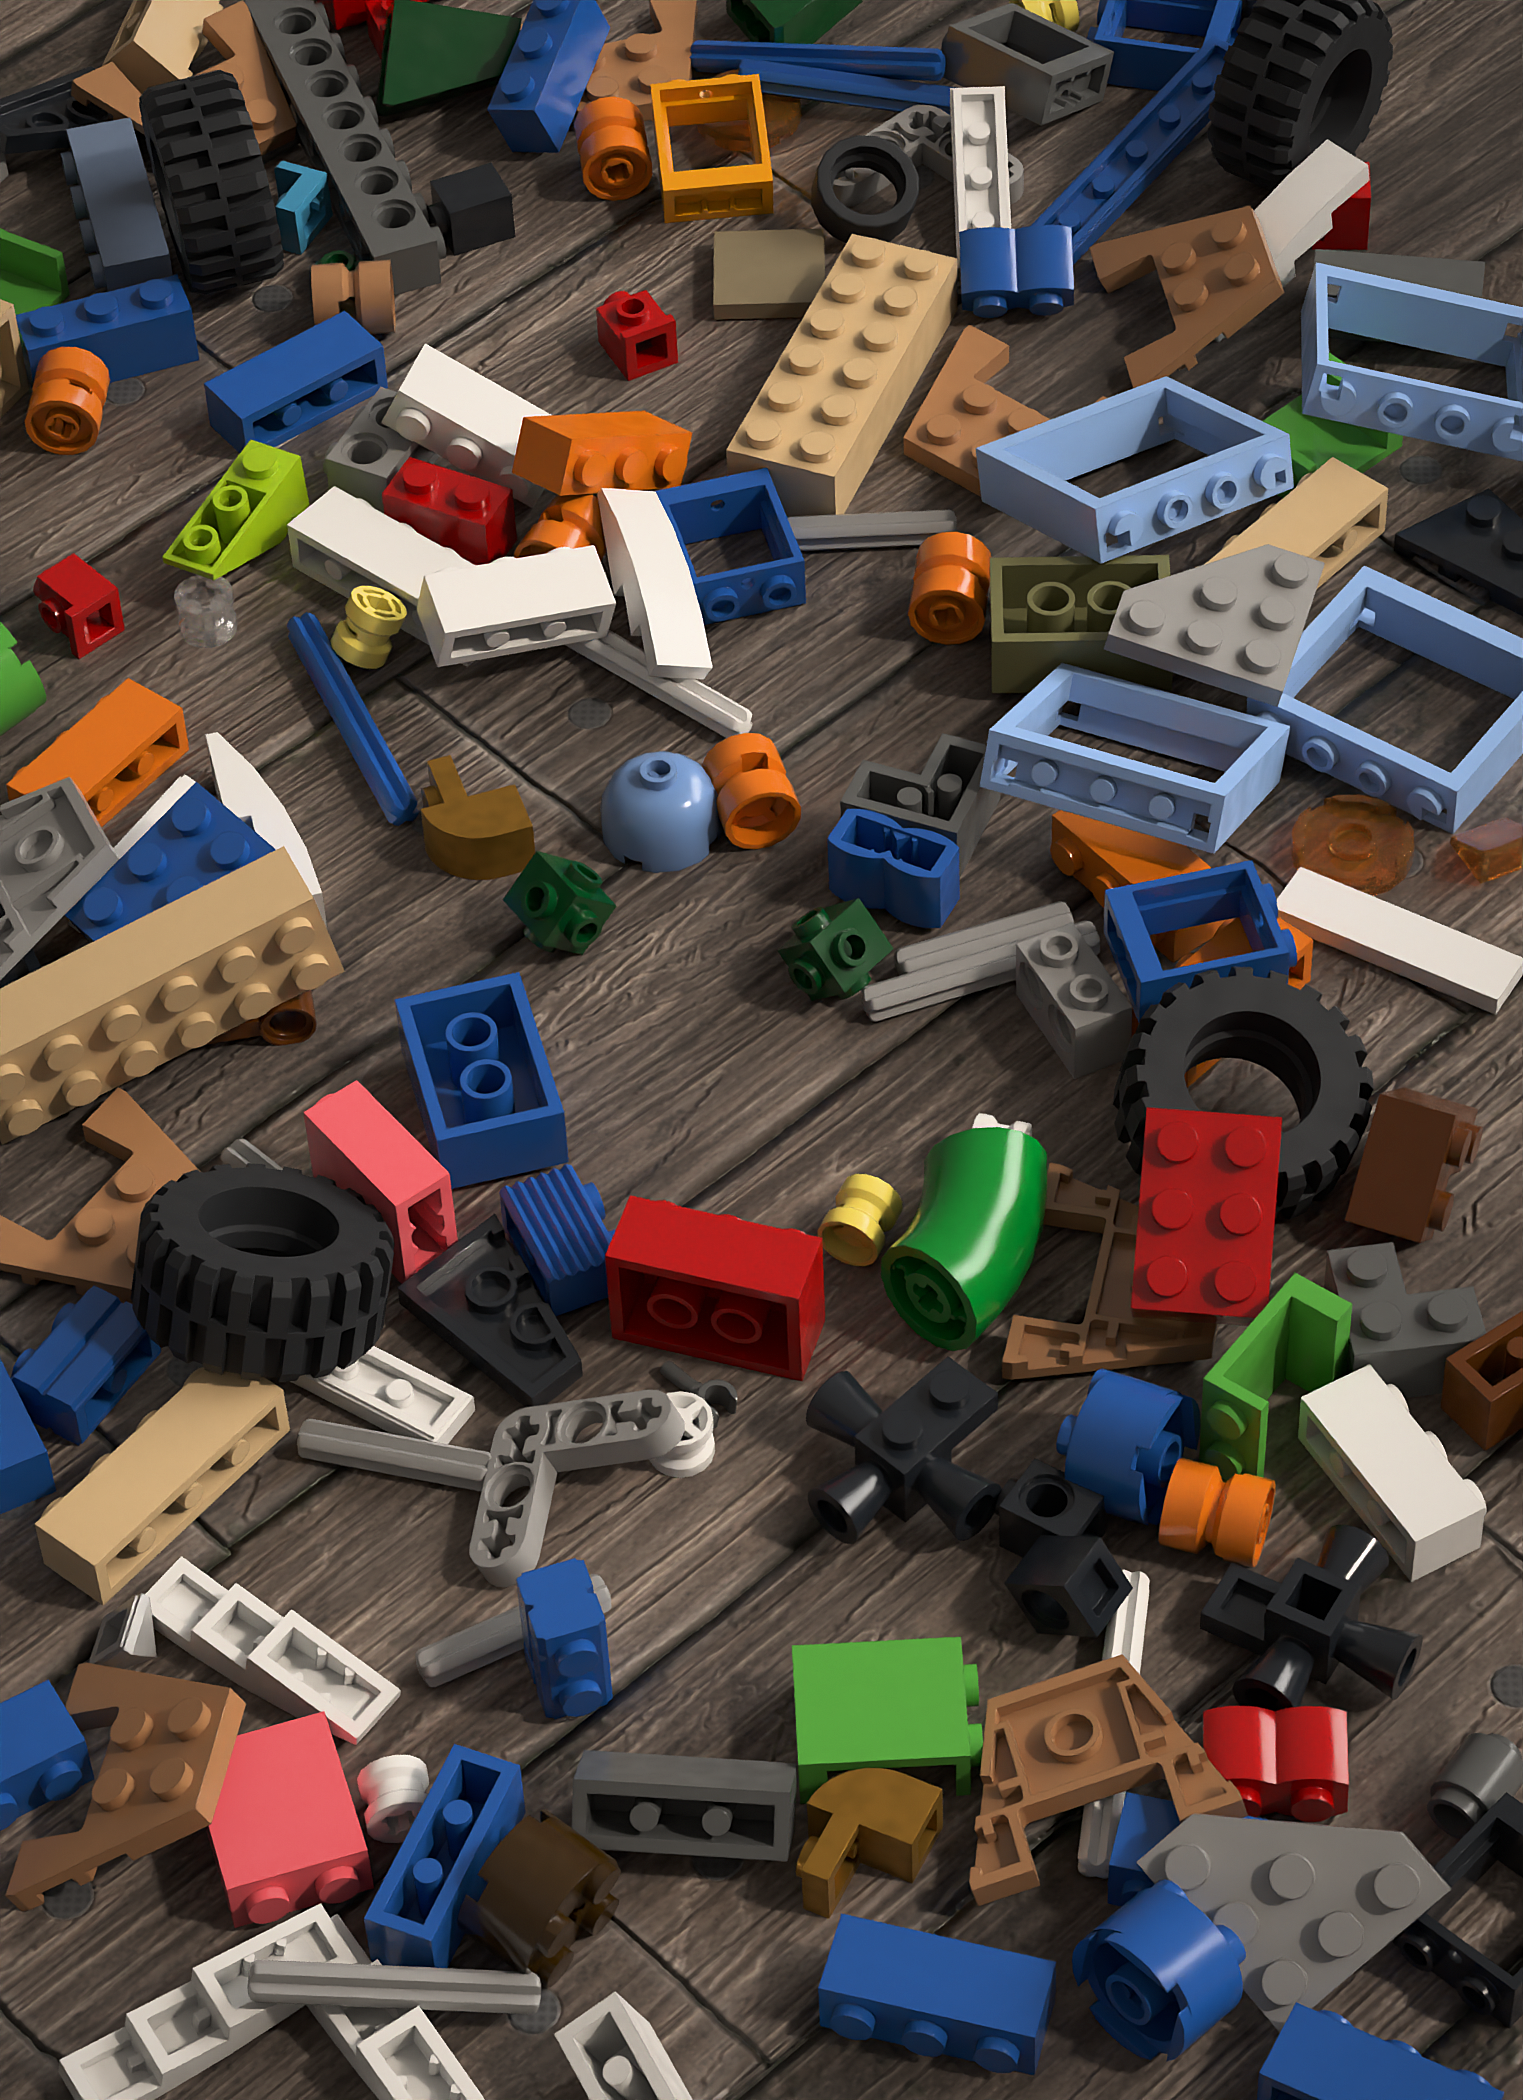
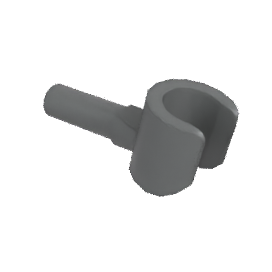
[660,1361,738,1429]

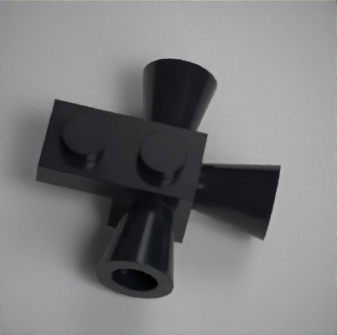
[806,1356,1002,1544]
[1200,1525,1423,1712]

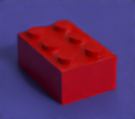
[1131,1107,1282,1326]
[605,1195,825,1381]

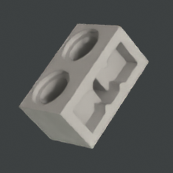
[323,387,439,514]
[1016,922,1132,1079]

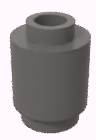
[1427,1733,1523,1839]

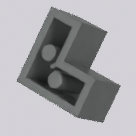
[840,733,1000,879]
[1324,1242,1486,1398]

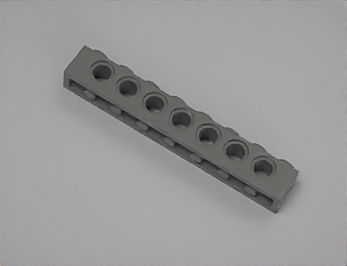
[244,0,446,295]

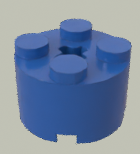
[1056,1368,1200,1526]
[1072,1879,1246,2061]

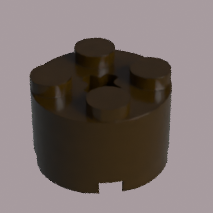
[457,1810,621,1988]

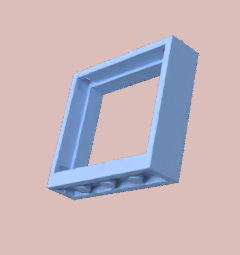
[1301,262,1523,461]
[976,376,1294,563]
[1247,566,1523,834]
[980,663,1290,854]

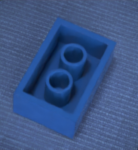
[65,782,275,943]
[395,972,569,1189]

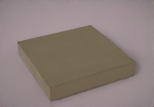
[713,228,825,320]

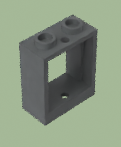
[941,3,1114,125]

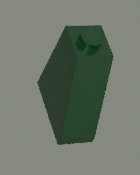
[376,0,522,117]
[726,0,863,44]

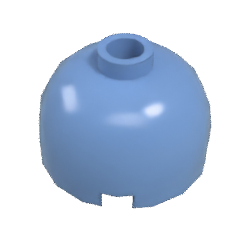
[600,751,723,873]

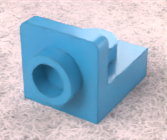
[274,161,333,255]

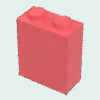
[303,1080,458,1284]
[206,1711,374,1928]

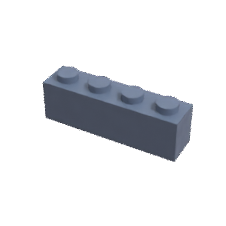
[60,117,173,292]

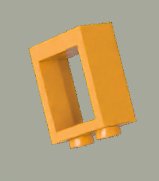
[650,74,774,223]

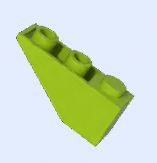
[162,439,309,580]

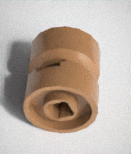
[311,260,396,335]

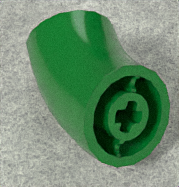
[881,1127,1047,1351]

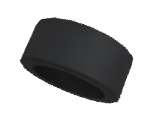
[811,135,919,243]

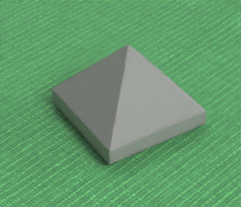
[89,1593,157,1669]

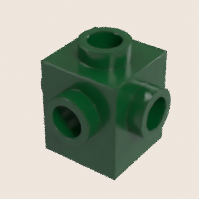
[502,851,617,955]
[777,898,894,1001]

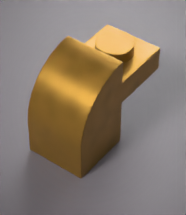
[421,755,535,880]
[796,1768,943,1919]

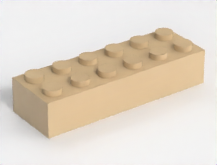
[726,234,958,517]
[0,846,345,1145]

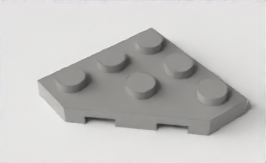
[1104,544,1325,707]
[1137,1813,1451,2033]

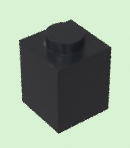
[426,163,516,256]

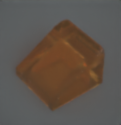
[1450,817,1523,884]

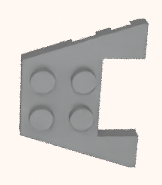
[0,777,119,980]

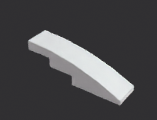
[1214,139,1370,342]
[597,488,713,679]
[205,732,327,928]
[145,1556,401,1745]
[58,1903,358,2100]
[307,1914,485,2100]

